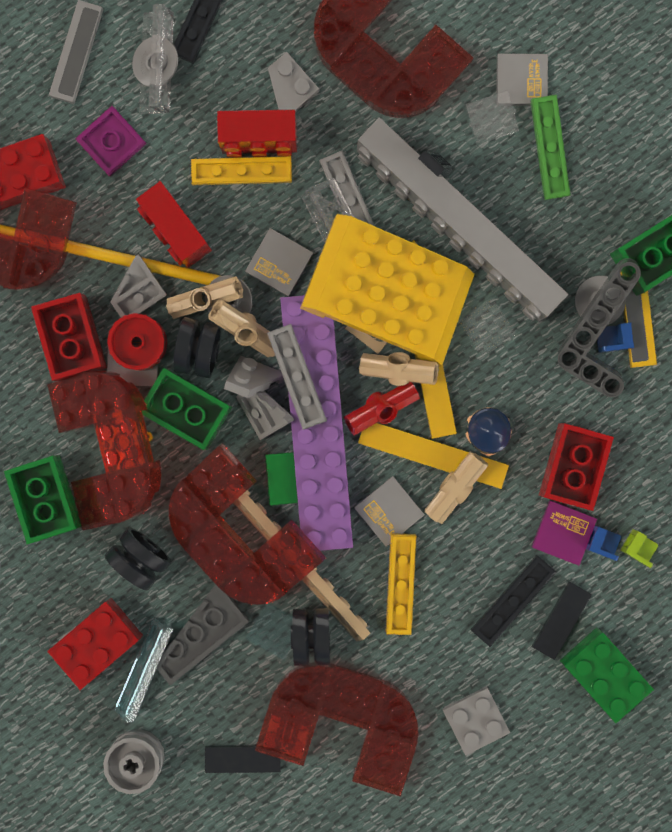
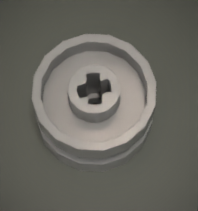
[103,729,165,794]

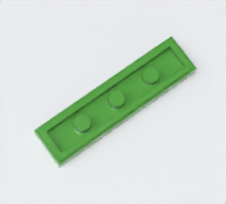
[530,95,571,200]

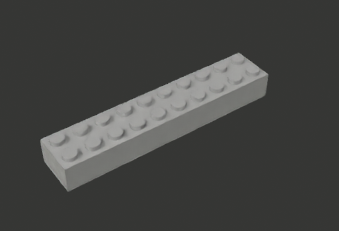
[357,118,568,322]

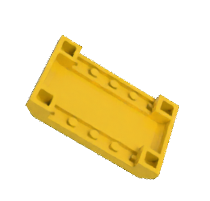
[300,214,475,367]

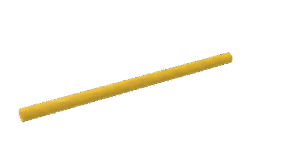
[0,224,220,285]

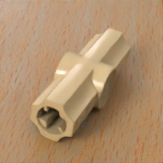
[166,276,243,319]
[209,300,275,357]
[359,352,439,386]
[425,451,488,524]

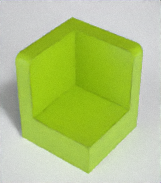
[620,529,658,568]

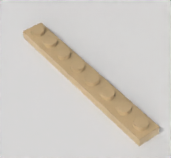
[224,481,370,641]

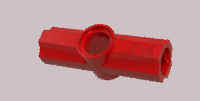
[343,382,420,435]

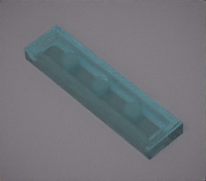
[114,618,173,723]

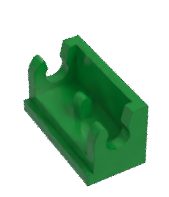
[265,452,298,505]

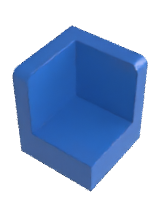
[597,323,634,353]
[586,526,621,561]

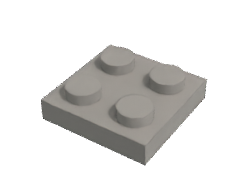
[442,686,510,756]

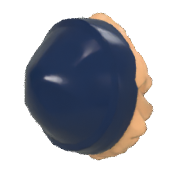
[466,407,512,457]

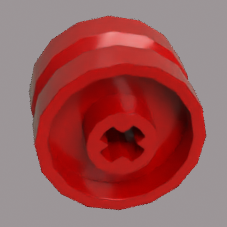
[107,313,168,371]

